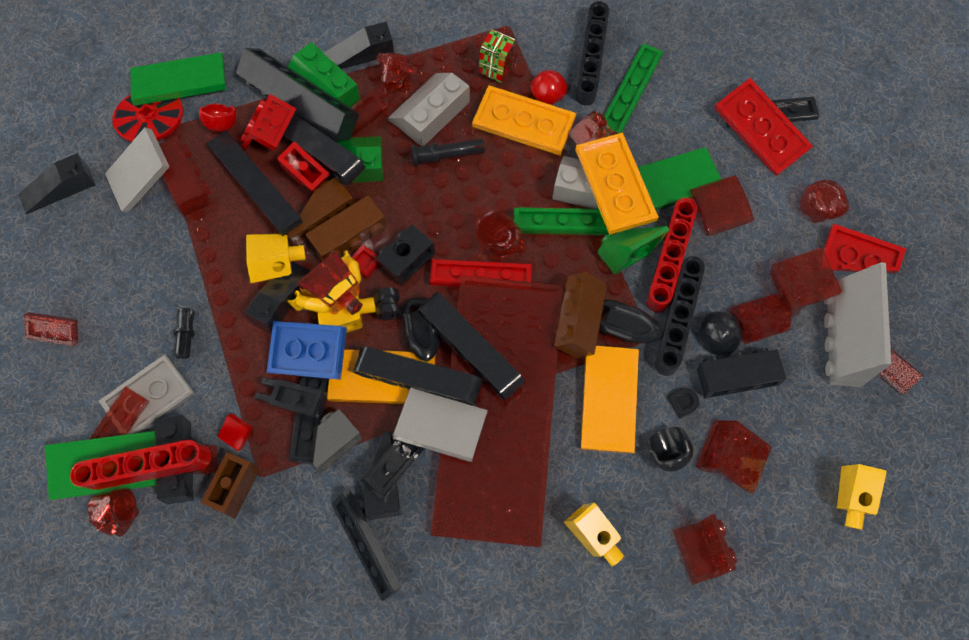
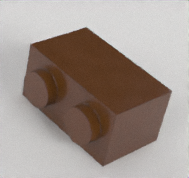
[200,452,260,519]

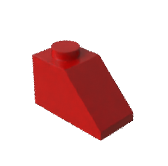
[277,142,330,192]

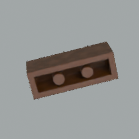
[306,195,387,266]
[554,272,607,358]

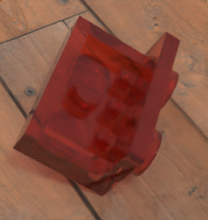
[568,111,619,145]
[730,294,792,344]

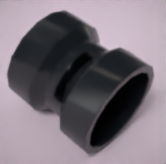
[374,287,402,321]

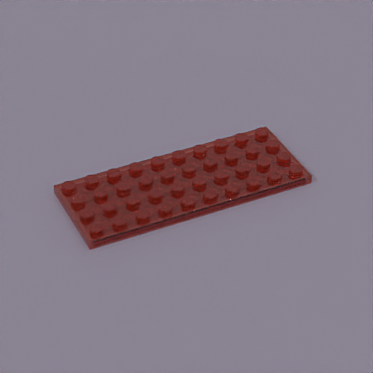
[431,275,563,548]

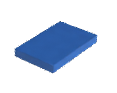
[267,321,347,380]

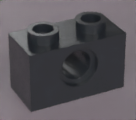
[376,224,436,286]

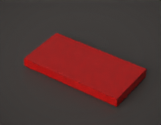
[714,78,813,176]

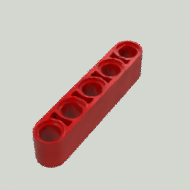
[646,198,697,313]
[70,440,212,490]

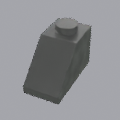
[313,409,362,474]

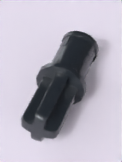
[174,308,195,359]

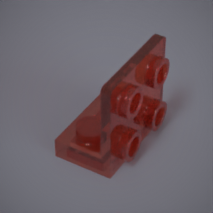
[770,248,842,318]
[696,420,771,493]
[673,514,737,585]

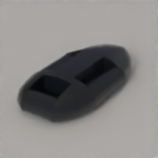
[402,297,441,362]
[599,299,663,343]

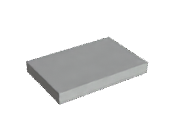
[105,128,170,212]
[99,354,195,435]
[393,388,488,462]

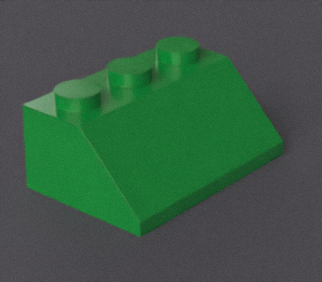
[288,42,360,108]

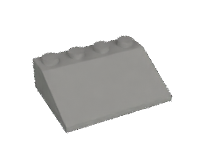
[823,263,891,387]

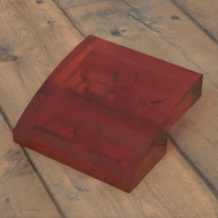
[690,175,755,236]

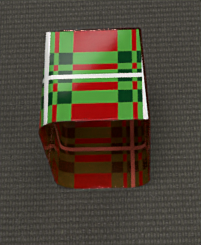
[478,29,515,83]

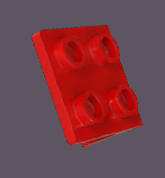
[240,94,296,151]

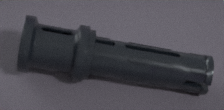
[411,138,485,167]

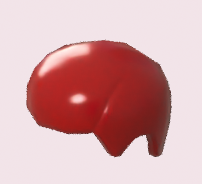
[531,69,568,105]
[199,103,236,132]

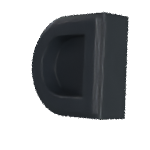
[667,388,699,419]

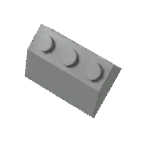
[388,73,470,147]
[553,156,599,209]

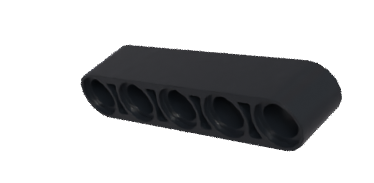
[576,1,609,106]
[281,114,366,186]
[655,256,705,376]
[417,292,526,401]
[353,346,483,406]

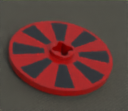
[112,94,184,142]

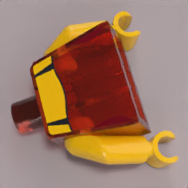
[287,250,363,315]

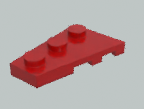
[817,224,906,273]

